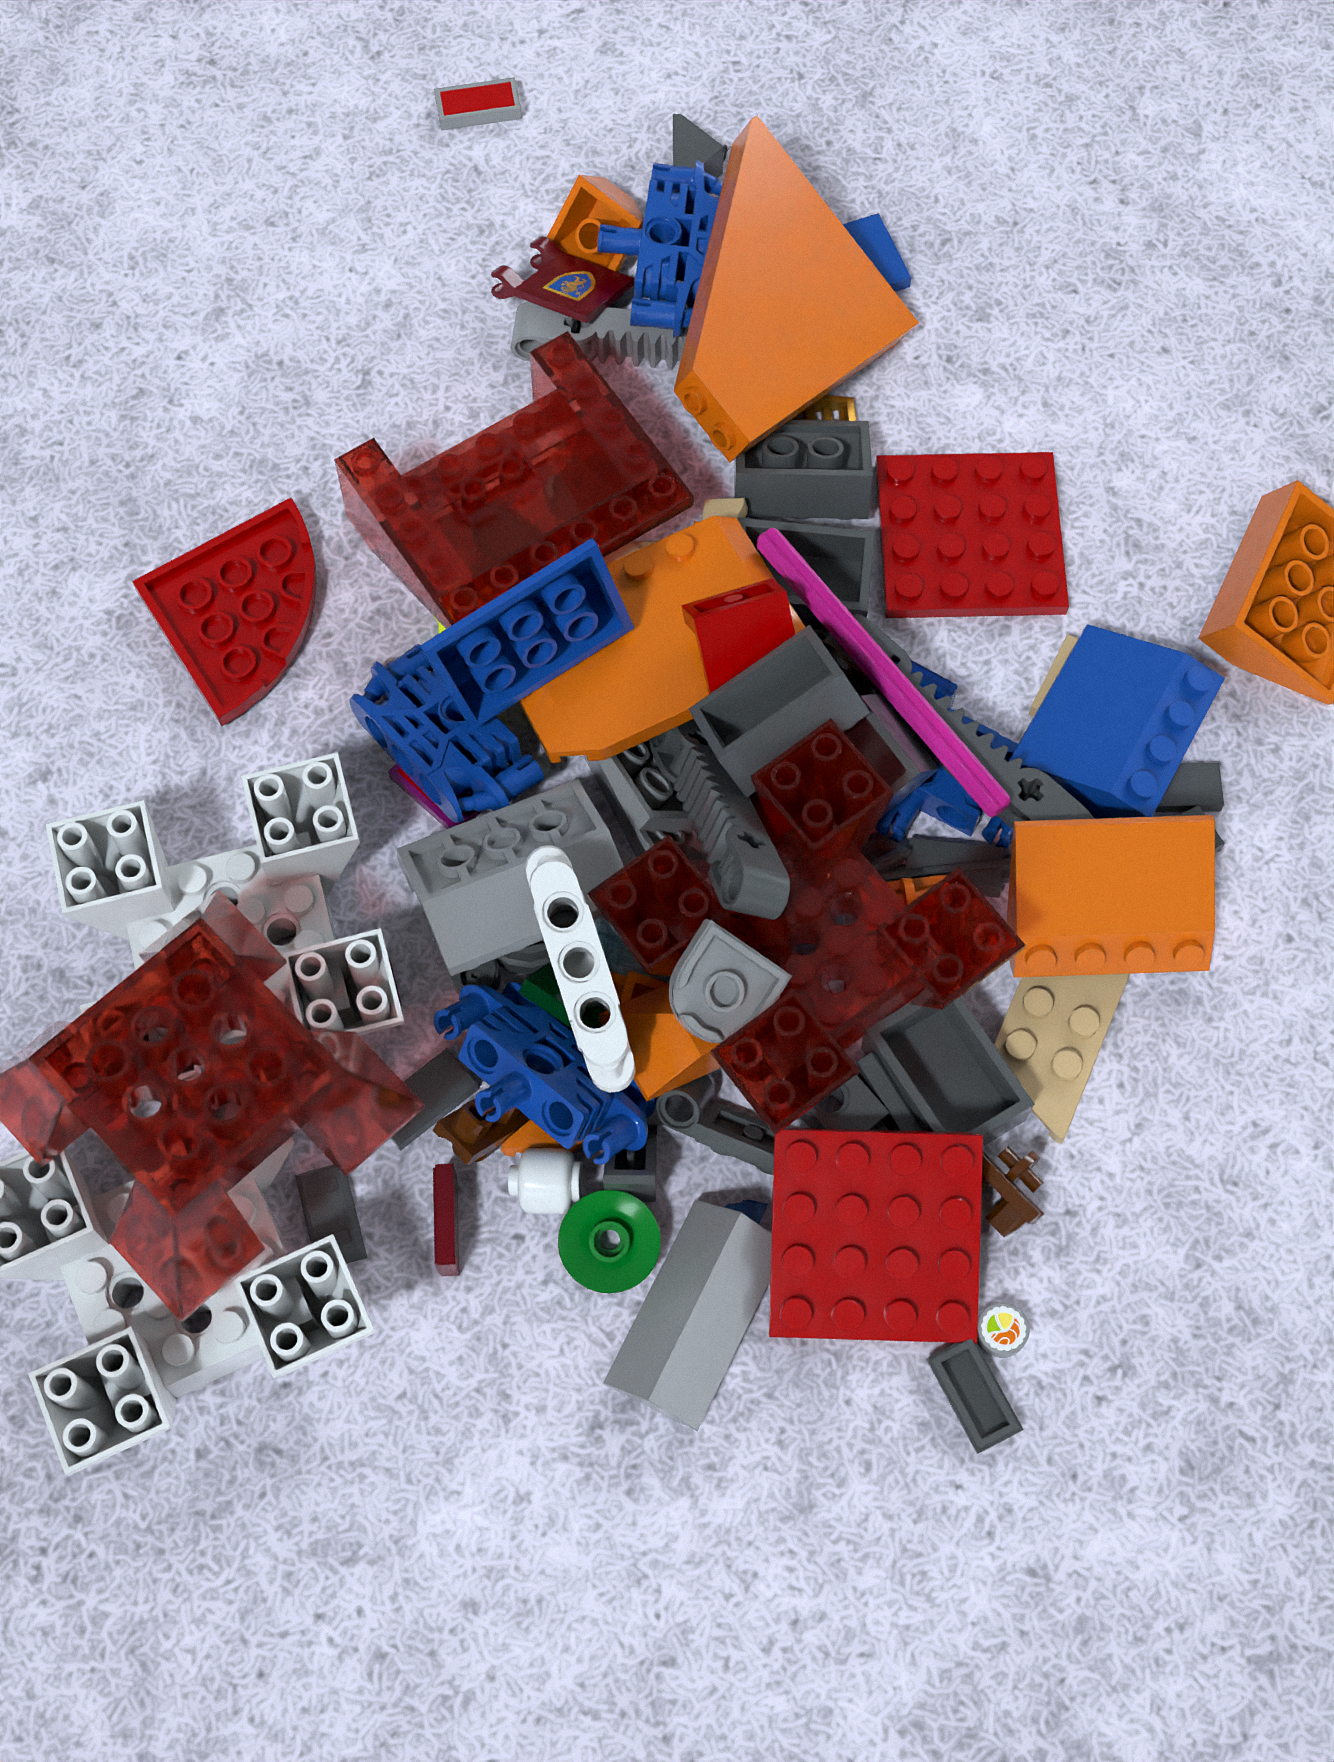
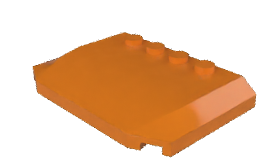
[519,515,806,763]

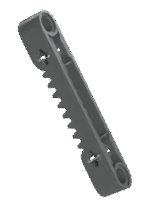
[822,614,1094,830]
[649,719,790,920]

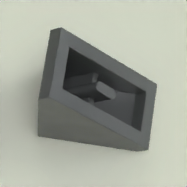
[673,114,724,178]
[603,1125,657,1202]

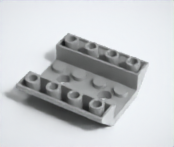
[397,779,638,976]

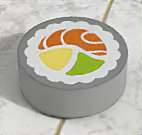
[977,1303,1030,1358]

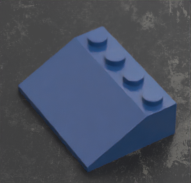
[420,538,634,730]
[1008,624,1225,819]

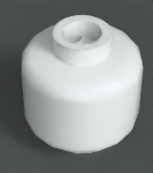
[508,1148,584,1214]

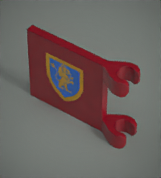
[491,236,634,323]

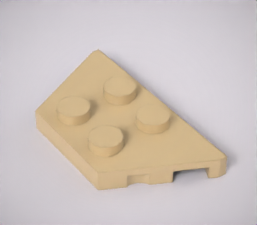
[994,974,1130,1144]

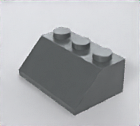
[734,420,873,520]

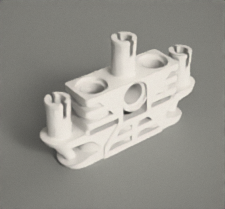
[525,845,636,1093]

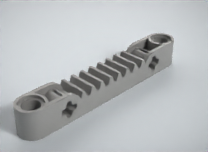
[510,301,689,370]

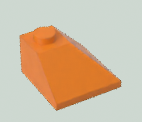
[547,175,644,272]
[598,983,744,1101]

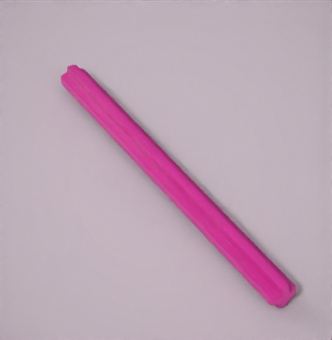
[757,527,1011,818]

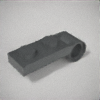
[656,1075,776,1175]

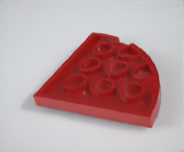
[132,497,317,726]

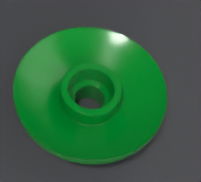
[558,1190,661,1294]

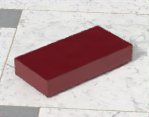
[433,1163,460,1276]

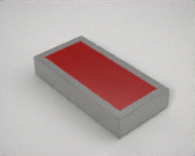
[434,77,522,130]

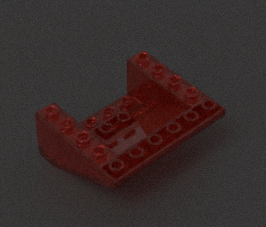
[334,331,694,629]

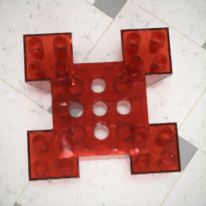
[587,718,1026,1135]
[0,889,425,1323]

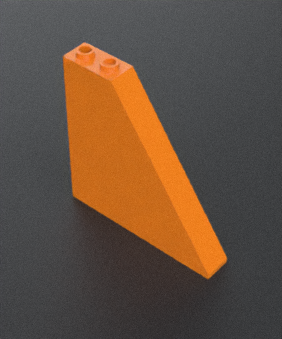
[674,115,919,463]

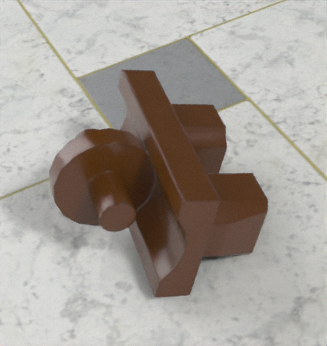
[433,1099,530,1165]
[981,1146,1044,1237]

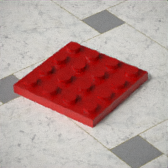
[875,452,1069,618]
[769,1127,983,1343]

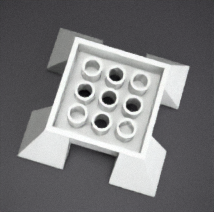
[46,752,405,1103]
[0,1050,376,1476]

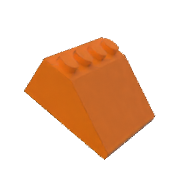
[1198,480,1334,705]
[1005,815,1215,978]

